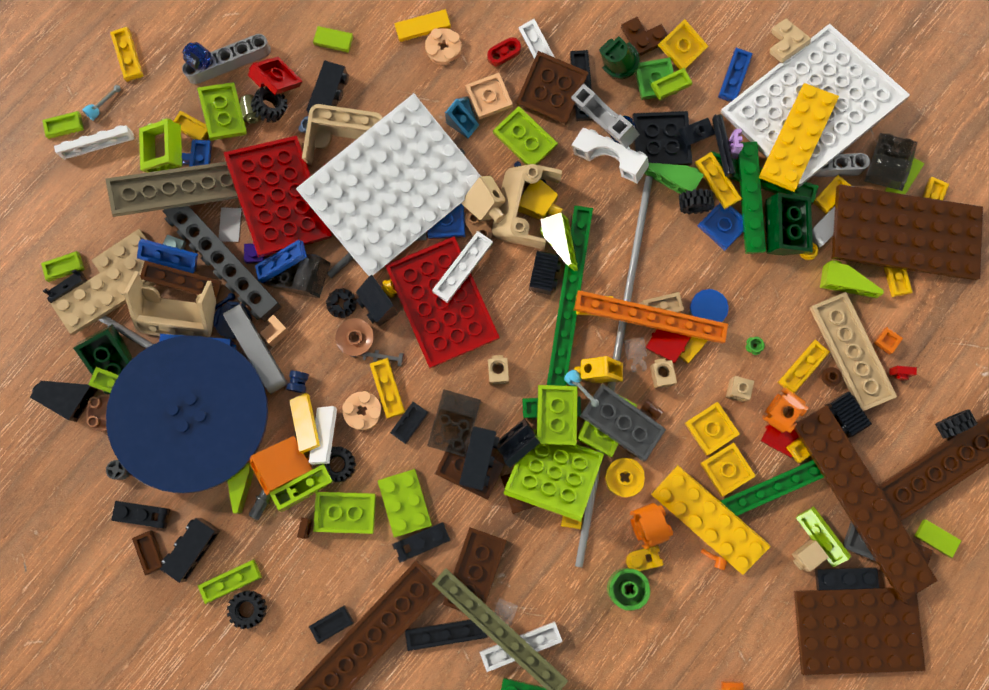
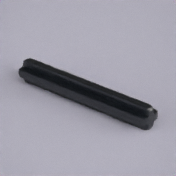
[712,114,736,178]

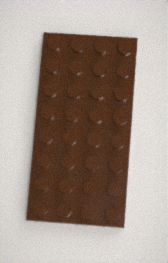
[831,184,983,280]

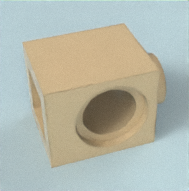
[488,355,509,385]
[650,358,677,389]
[725,376,754,402]
[792,540,829,572]

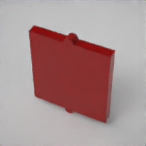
[646,329,691,364]
[761,424,799,458]

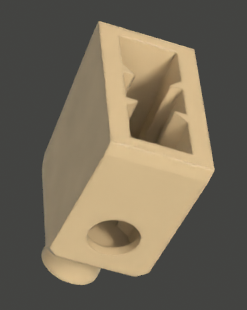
[461,176,505,223]

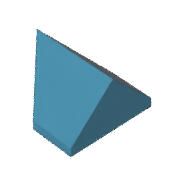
[445,96,479,138]

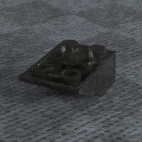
[864,133,918,191]
[263,253,330,298]
[427,389,482,457]

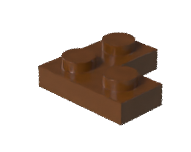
[621,17,668,56]

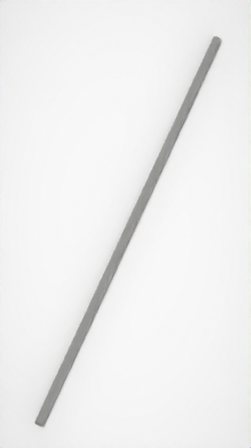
[575,176,653,568]

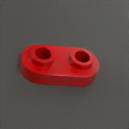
[487,37,521,66]

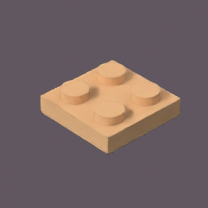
[465,73,513,120]

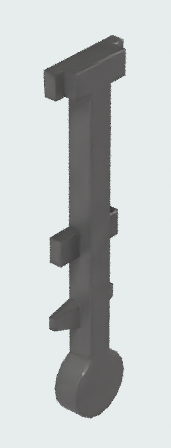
[351,350,403,367]

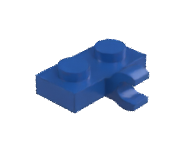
[182,140,212,167]

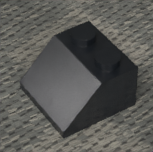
[356,275,398,327]

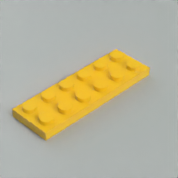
[759,83,839,192]
[651,465,770,575]

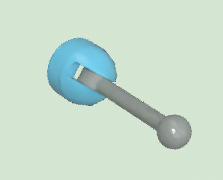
[82,85,121,121]
[564,370,599,407]

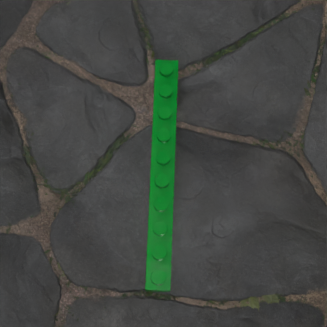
[547,205,593,386]

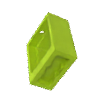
[139,119,182,173]

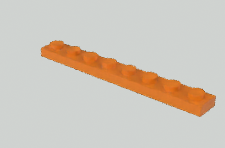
[574,290,728,344]

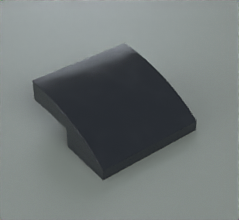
[497,418,540,468]

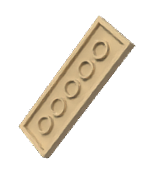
[50,250,157,336]
[809,292,897,411]

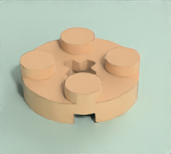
[425,28,461,65]
[342,391,382,430]

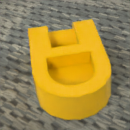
[625,545,664,571]

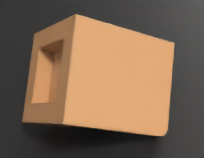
[260,315,290,347]

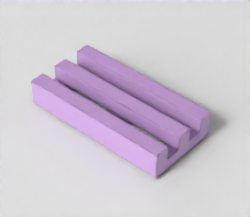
[728,129,743,159]

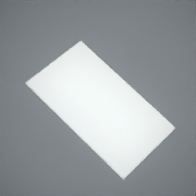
[219,208,241,242]

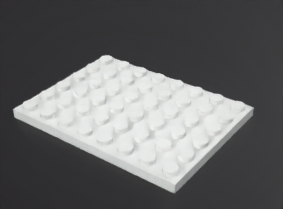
[721,24,910,188]
[296,93,481,276]

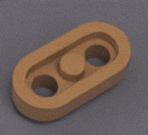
[465,211,493,240]

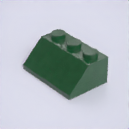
[765,193,813,256]

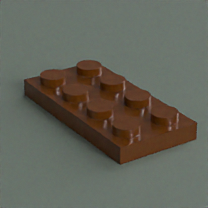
[443,527,507,611]

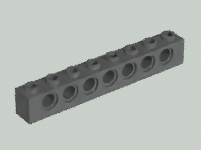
[162,206,282,322]

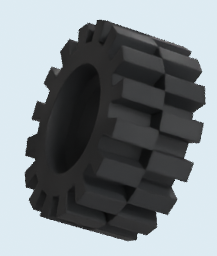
[251,87,288,123]
[679,189,715,214]
[935,409,978,439]
[320,446,356,482]
[227,590,267,629]

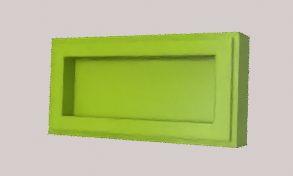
[313,26,353,53]
[651,68,693,101]
[42,111,84,139]
[41,251,85,282]
[914,519,961,558]

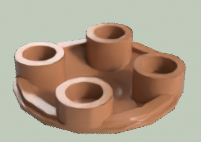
[85,394,110,432]

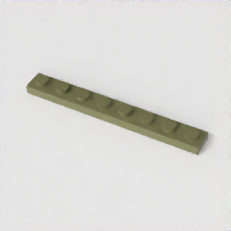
[432,568,568,690]

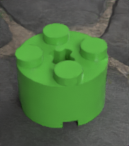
[607,568,650,610]

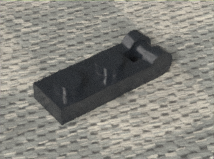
[111,501,170,529]
[392,522,451,563]

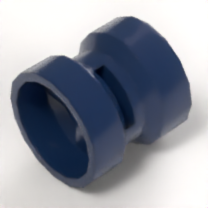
[286,370,309,393]

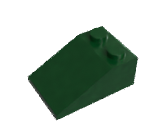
[73,324,133,394]

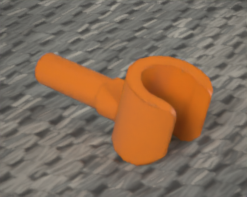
[700,549,727,570]

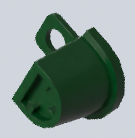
[599,36,640,80]

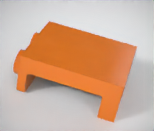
[249,436,312,496]

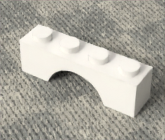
[572,127,649,184]

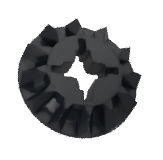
[326,288,357,318]

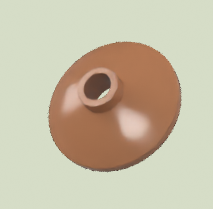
[335,318,374,356]

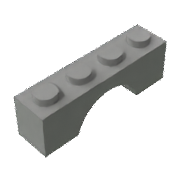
[571,84,640,149]

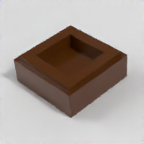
[297,517,313,539]

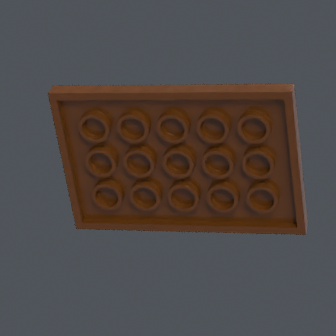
[794,587,926,675]

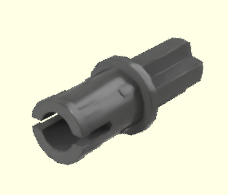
[249,489,271,520]

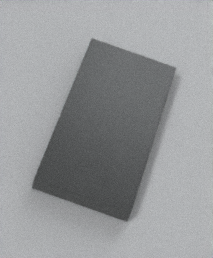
[580,384,666,462]

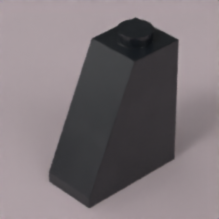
[30,380,98,422]

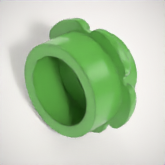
[746,336,765,355]

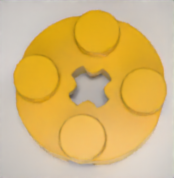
[605,458,645,497]

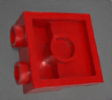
[248,57,303,95]

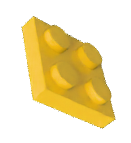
[658,19,708,70]
[684,402,740,456]
[700,443,755,497]

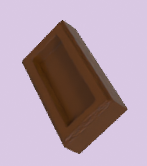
[132,530,163,575]

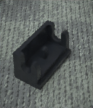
[43,269,88,303]

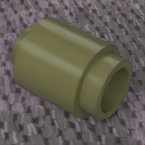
[240,95,261,124]

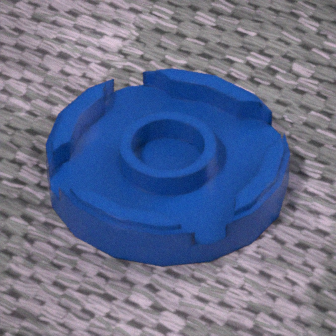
[690,289,729,322]

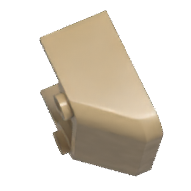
[302,104,383,165]
[492,164,562,250]
[124,271,216,337]

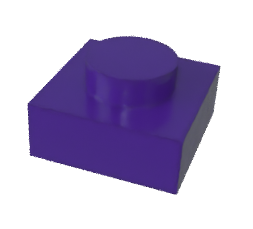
[244,243,265,264]

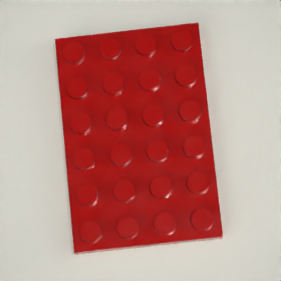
[223,135,332,258]
[385,236,500,369]

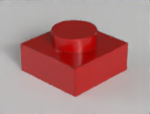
[889,365,917,380]

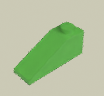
[644,163,704,194]

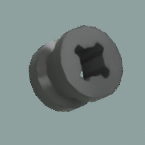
[106,460,130,480]

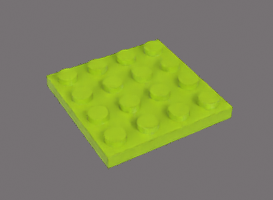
[504,429,604,522]

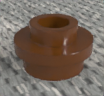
[821,367,842,386]

